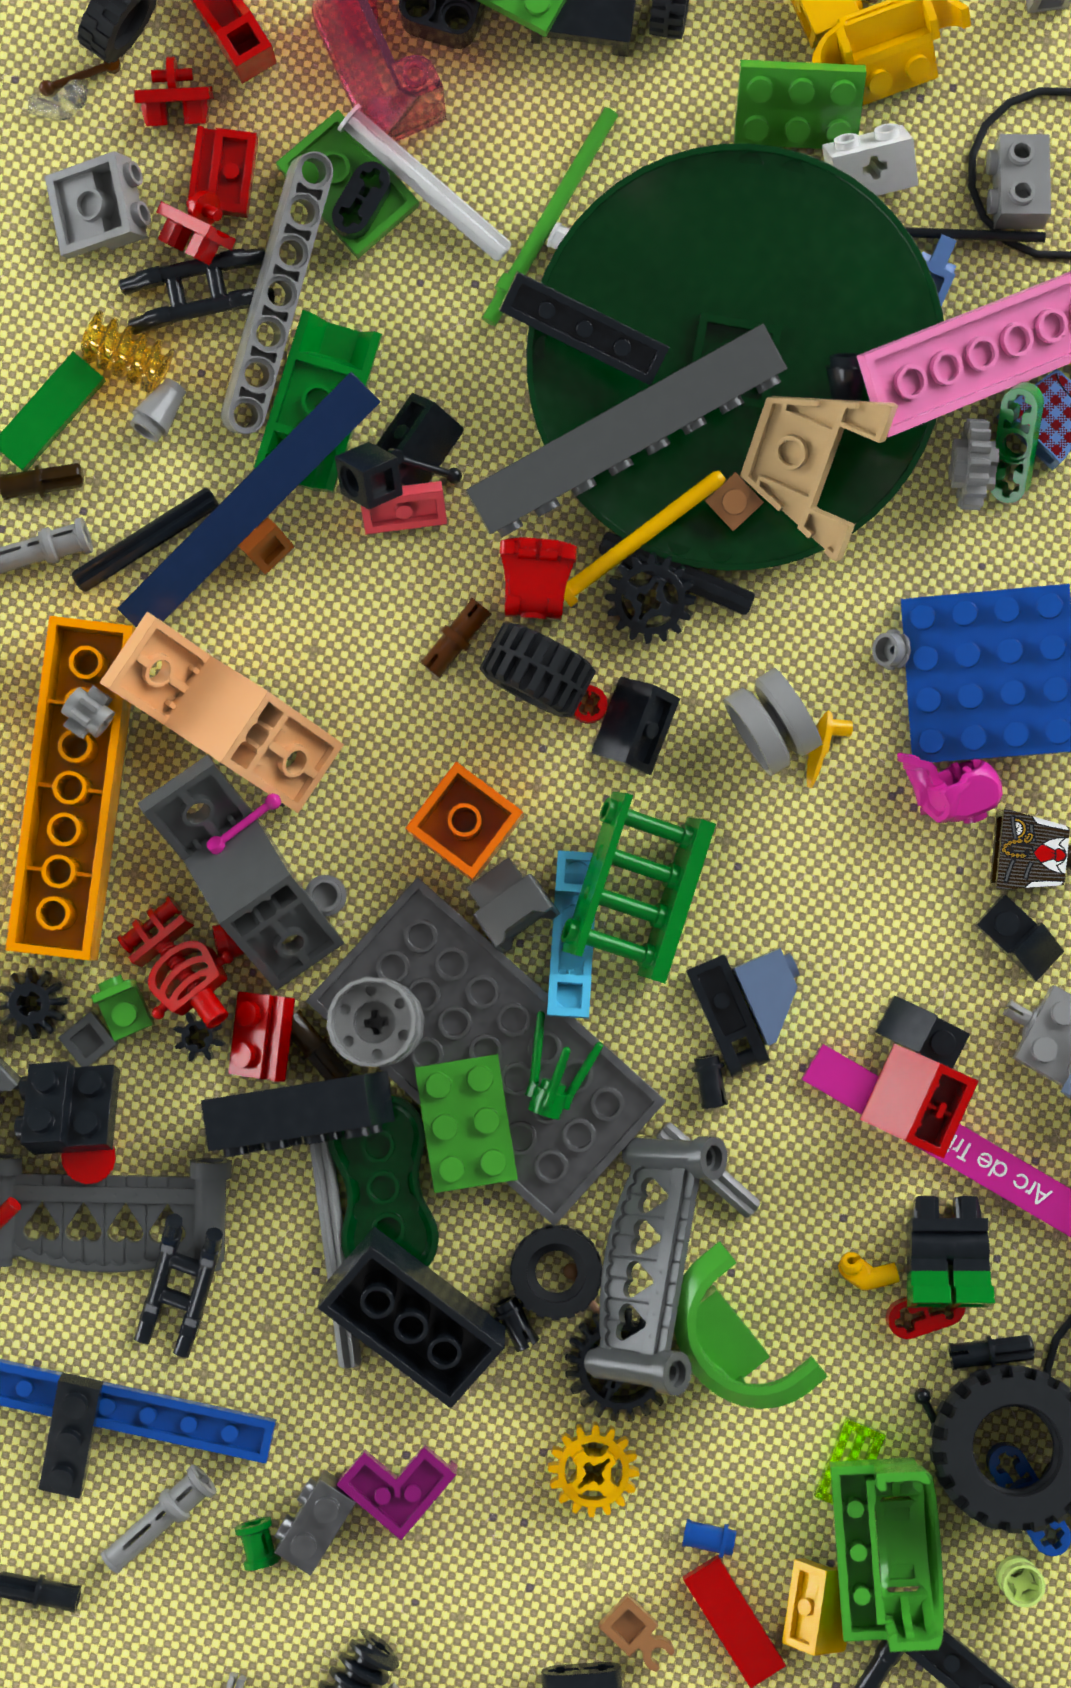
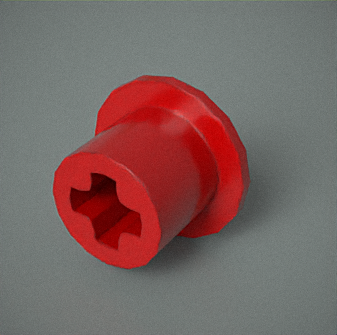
[61,1145,116,1184]

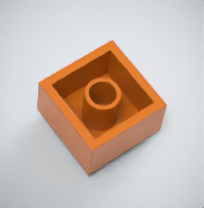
[405,761,524,882]

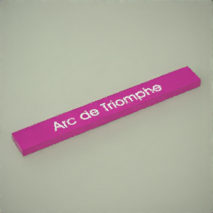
[801,1043,1071,1237]

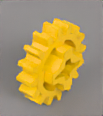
[548,1422,639,1518]

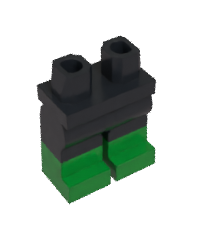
[906,1196,995,1308]

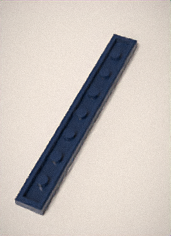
[117,372,381,627]

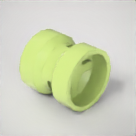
[996,1555,1046,1608]

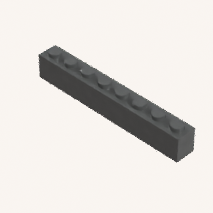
[465,323,787,538]

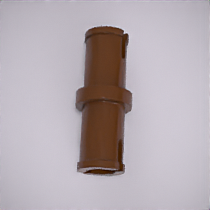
[420,597,492,679]

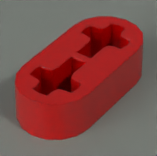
[886,1297,966,1339]

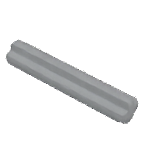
[656,1122,760,1218]

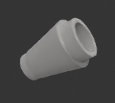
[130,378,186,442]

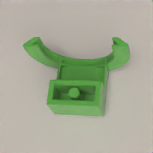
[674,1241,828,1409]

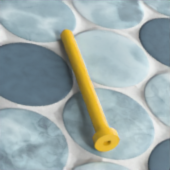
[564,471,726,608]

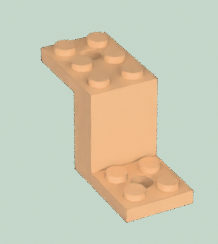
[100,612,344,813]

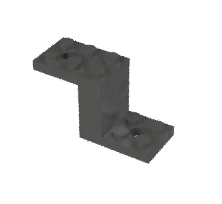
[137,755,344,991]

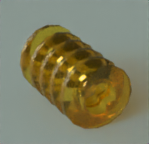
[81,310,174,393]

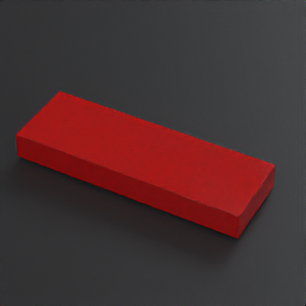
[683,1554,786,1688]

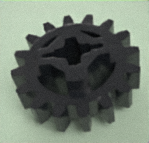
[605,552,696,644]

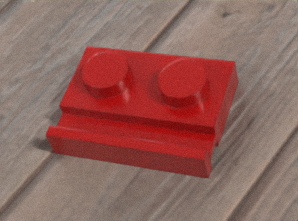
[187,126,259,218]
[228,991,295,1082]

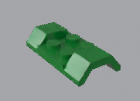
[254,310,382,493]

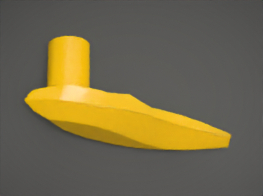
[806,710,853,788]

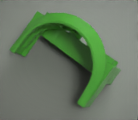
[830,1457,944,1652]

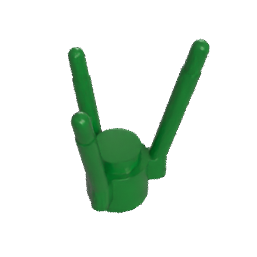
[525,1011,603,1120]

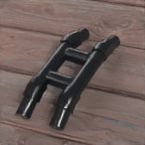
[119,248,275,335]
[134,1214,223,1358]

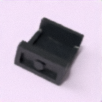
[524,0,636,57]

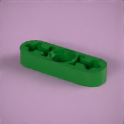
[990,382,1044,503]

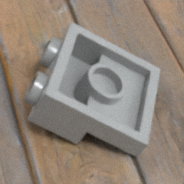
[44,151,151,259]

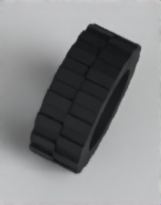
[77,0,157,64]
[510,1224,602,1320]

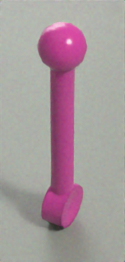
[206,793,281,854]

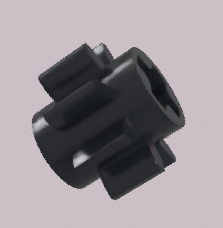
[173,1012,226,1062]

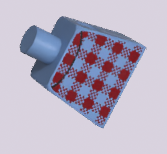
[996,369,1071,471]

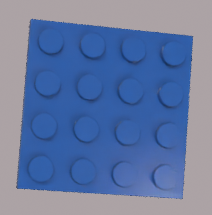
[901,584,1071,763]

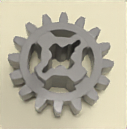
[948,418,999,511]

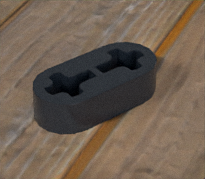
[332,161,391,240]
[541,1662,623,1688]

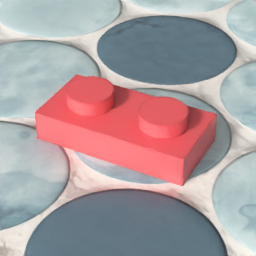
[361,481,447,535]

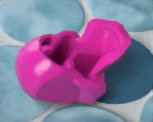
[897,752,1003,824]

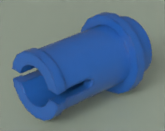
[682,1519,736,1559]

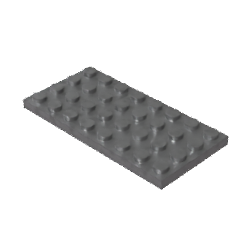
[306,877,666,1226]

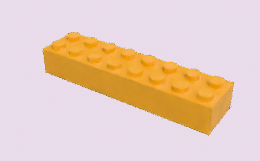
[5,616,136,961]

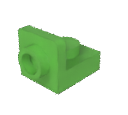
[91,975,155,1041]

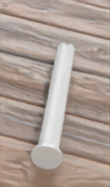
[337,103,512,261]

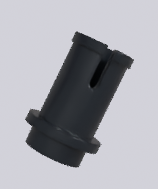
[691,1054,728,1109]
[493,1295,540,1352]

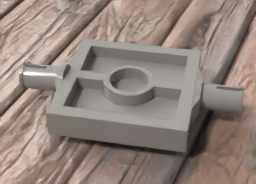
[1003,985,1071,1087]

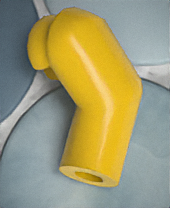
[838,1252,900,1291]

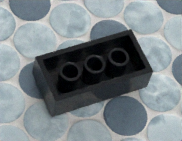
[201,1071,395,1157]
[317,1226,506,1409]

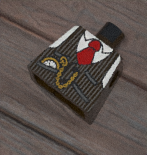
[989,809,1071,890]

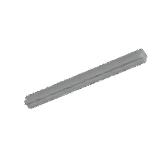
[309,1142,362,1368]

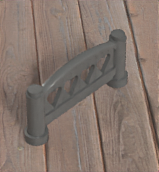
[584,1136,728,1396]
[0,1154,232,1273]

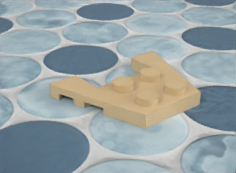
[740,396,898,561]

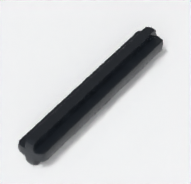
[71,488,219,592]
[598,531,755,615]

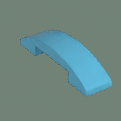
[547,850,595,1019]

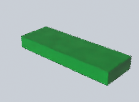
[0,351,106,471]

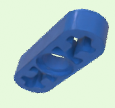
[986,1442,1071,1556]

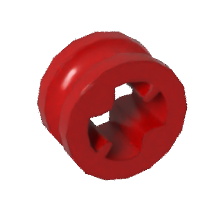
[573,685,608,724]

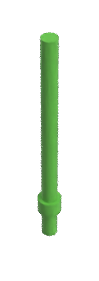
[482,107,618,326]

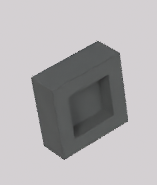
[58,1011,119,1067]

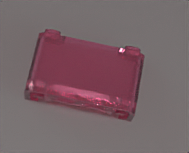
[312,0,447,142]

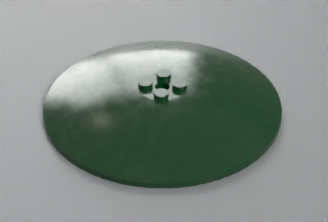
[526,143,944,571]

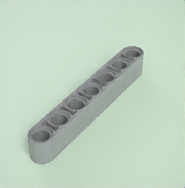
[221,151,333,434]

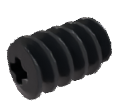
[318,1629,399,1688]

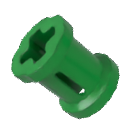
[234,1517,281,1571]

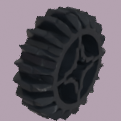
[565,1306,676,1422]

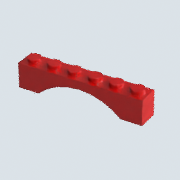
[190,0,277,84]

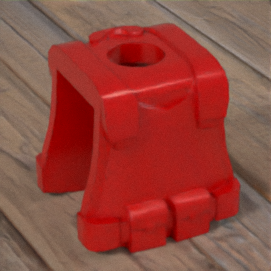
[499,537,577,621]

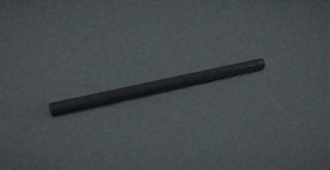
[905,227,1046,243]

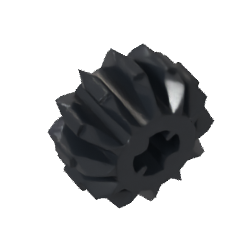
[0,968,70,1039]

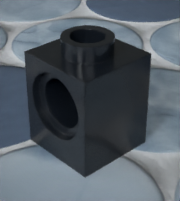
[335,442,403,509]

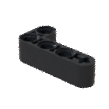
[399,0,485,49]

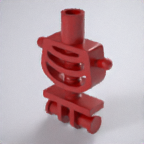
[117,896,234,1029]

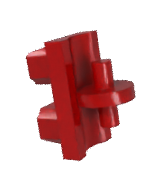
[134,56,214,126]
[156,190,237,266]

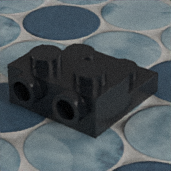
[14,1061,120,1155]

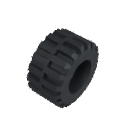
[480,623,596,717]

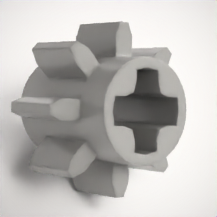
[61,686,115,739]

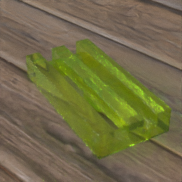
[814,1417,886,1505]

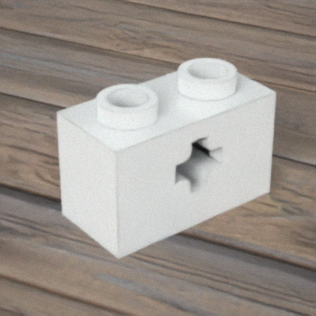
[822,123,919,196]

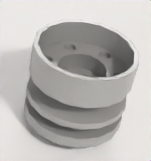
[327,977,425,1067]

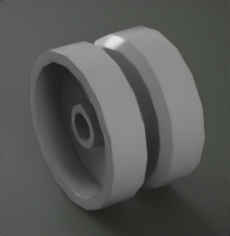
[723,667,822,776]

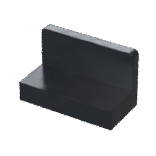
[376,393,464,486]
[592,677,680,775]

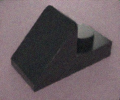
[974,894,1064,982]
[875,995,970,1069]

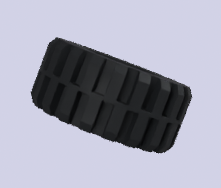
[929,1364,1071,1534]

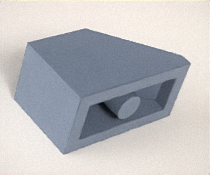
[731,948,800,1046]

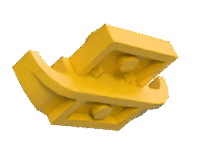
[812,0,971,106]

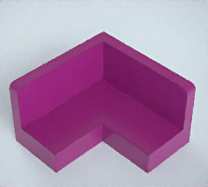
[336,1444,458,1540]

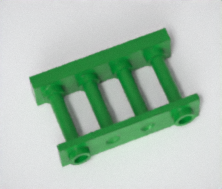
[561,792,716,984]

